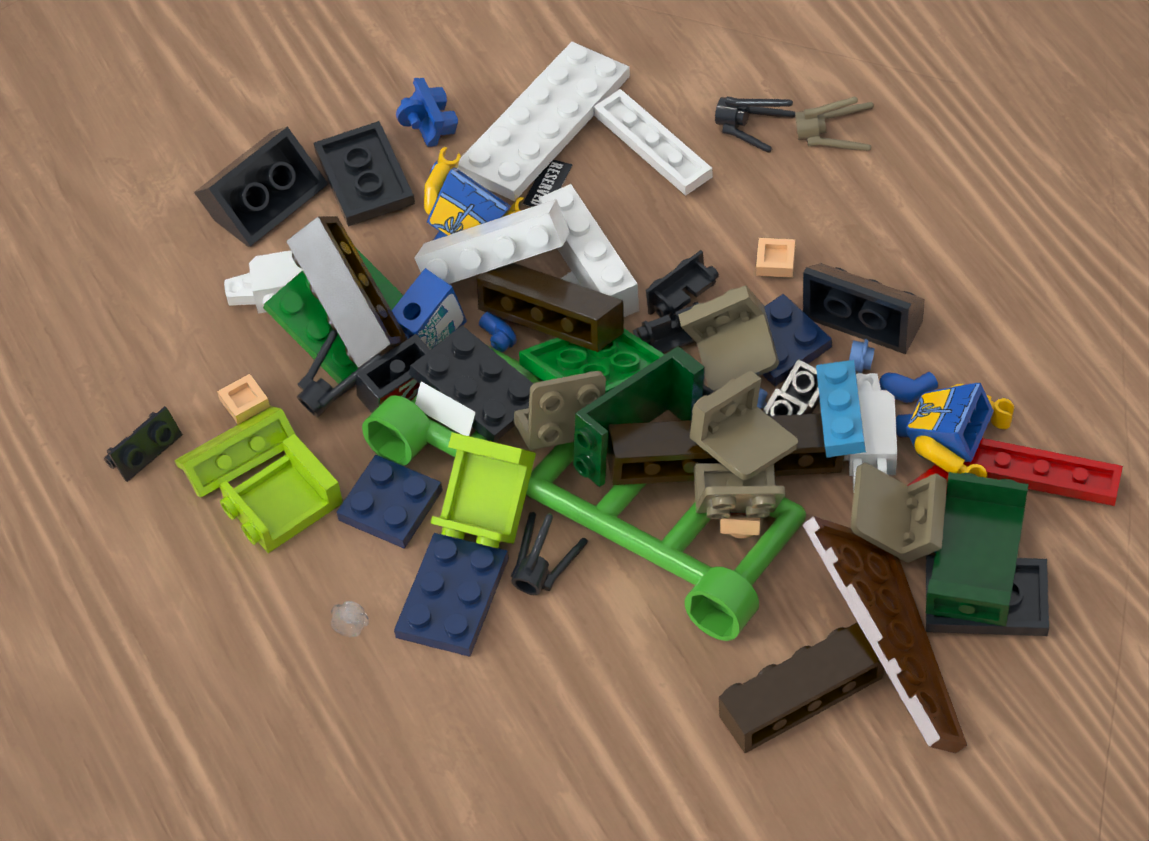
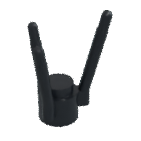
[715,96,795,153]
[297,330,382,417]
[511,512,588,595]

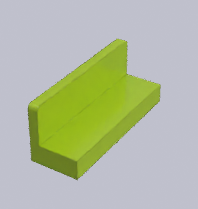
[174,406,295,497]

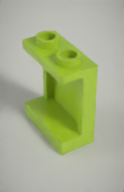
[430,432,536,548]
[220,434,343,553]

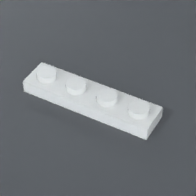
[594,89,713,196]

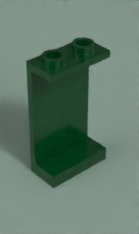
[573,346,705,487]
[925,472,1029,627]

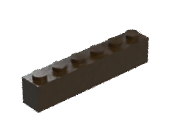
[607,413,845,485]

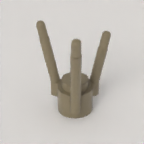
[795,97,874,151]

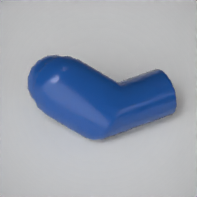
[479,312,517,352]
[879,372,938,403]

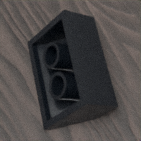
[194,126,328,247]
[803,263,925,354]

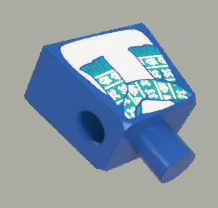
[392,268,467,350]

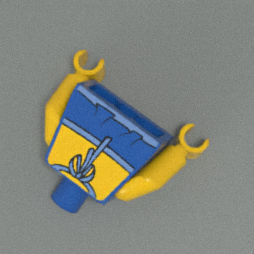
[424,147,524,240]
[896,383,1014,478]

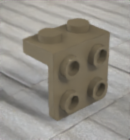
[678,285,779,391]
[690,370,798,480]
[514,371,606,450]
[694,463,785,519]
[851,463,947,563]

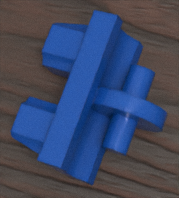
[396,78,458,147]

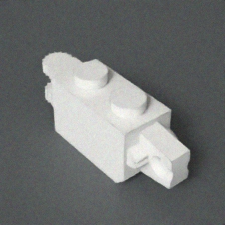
[224,251,302,314]
[844,373,897,493]

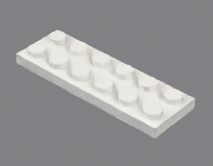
[457,42,630,201]

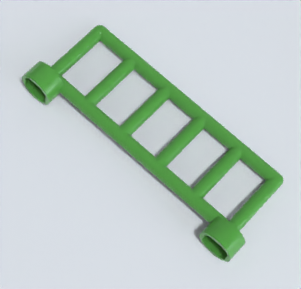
[362,345,806,641]

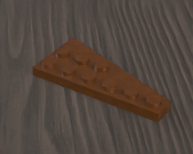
[802,516,967,753]

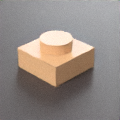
[756,238,795,278]
[217,374,270,425]
[720,513,763,538]

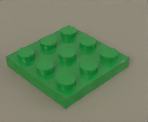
[263,247,403,384]
[519,329,665,393]

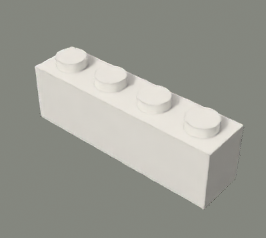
[539,184,639,317]
[415,199,570,284]

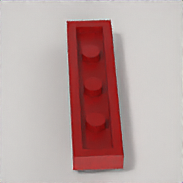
[963,438,1123,506]

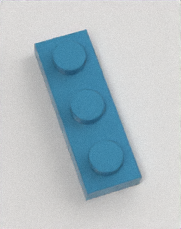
[816,360,866,457]

